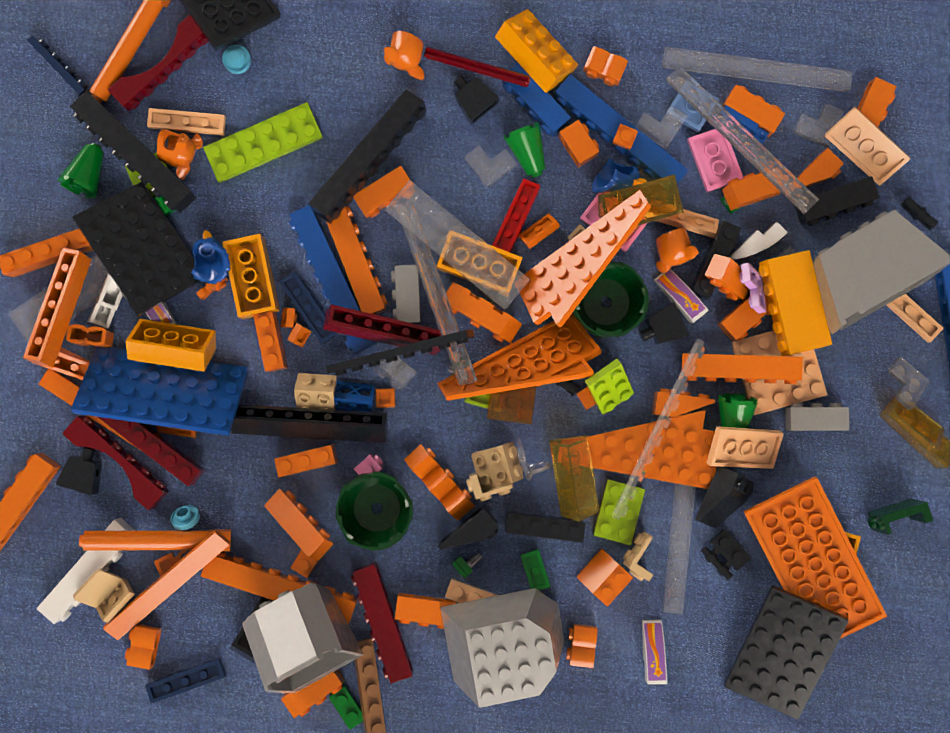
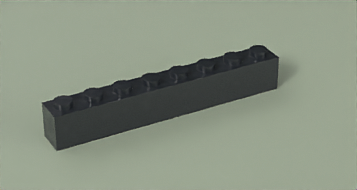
[308,89,427,224]
[70,91,197,213]
[231,404,388,443]

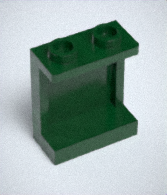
[867,498,934,535]

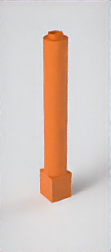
[89,0,171,103]
[79,529,231,551]

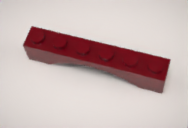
[108,14,208,112]
[62,416,169,510]

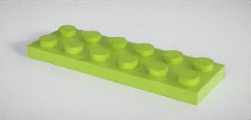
[203,102,323,183]

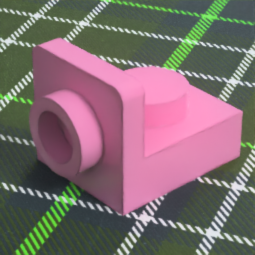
[354,454,384,475]

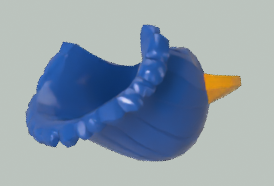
[592,158,647,196]
[191,230,230,284]

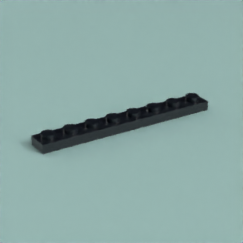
[326,329,475,376]

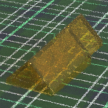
[598,174,684,226]
[879,393,950,468]
[549,435,599,521]

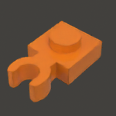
[196,276,229,300]
[153,550,187,576]

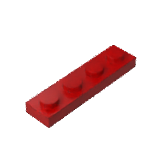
[492,178,541,253]

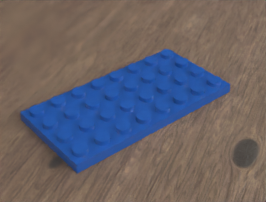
[71,347,249,436]

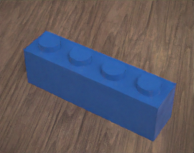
[502,63,571,138]

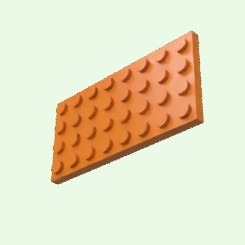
[743,476,887,639]

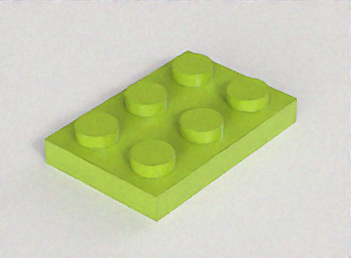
[585,359,634,415]
[593,479,645,545]

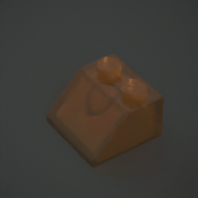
[487,386,537,425]

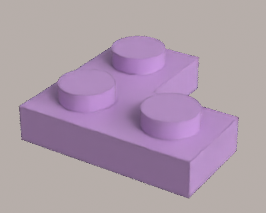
[739,263,766,314]

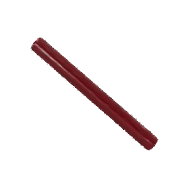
[424,47,531,87]

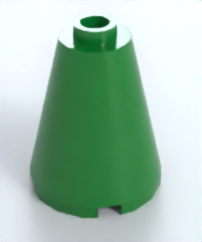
[503,122,546,178]
[57,143,104,199]
[718,393,758,428]

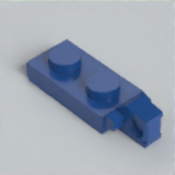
[718,105,769,144]

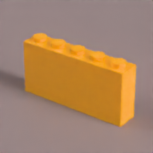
[759,250,833,356]

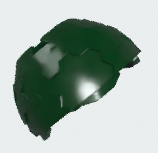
[573,261,649,338]
[335,472,413,551]

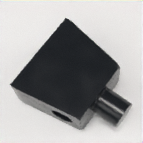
[454,76,499,125]
[639,302,689,344]
[56,447,102,495]

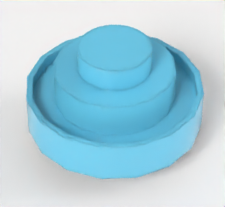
[222,45,251,74]
[170,505,200,531]

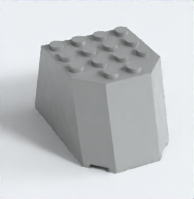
[813,210,950,334]
[242,583,364,693]
[440,588,564,708]

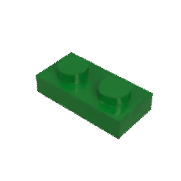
[520,549,550,590]
[329,685,363,730]

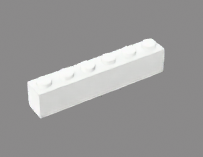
[37,518,136,624]

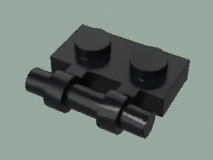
[701,529,751,580]

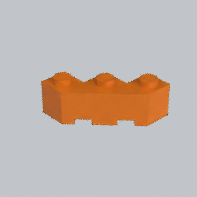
[441,282,522,343]
[404,444,475,521]

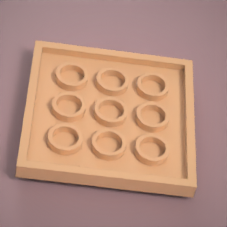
[731,331,827,415]

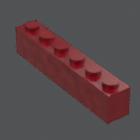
[323,304,444,355]
[98,417,205,486]
[351,562,414,684]

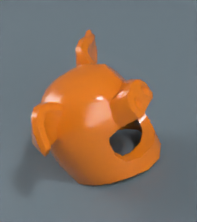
[383,31,425,81]
[157,129,203,180]
[655,228,699,273]

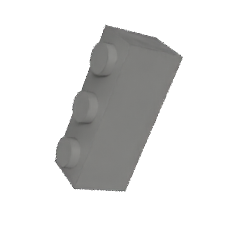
[391,265,421,324]
[785,403,849,431]

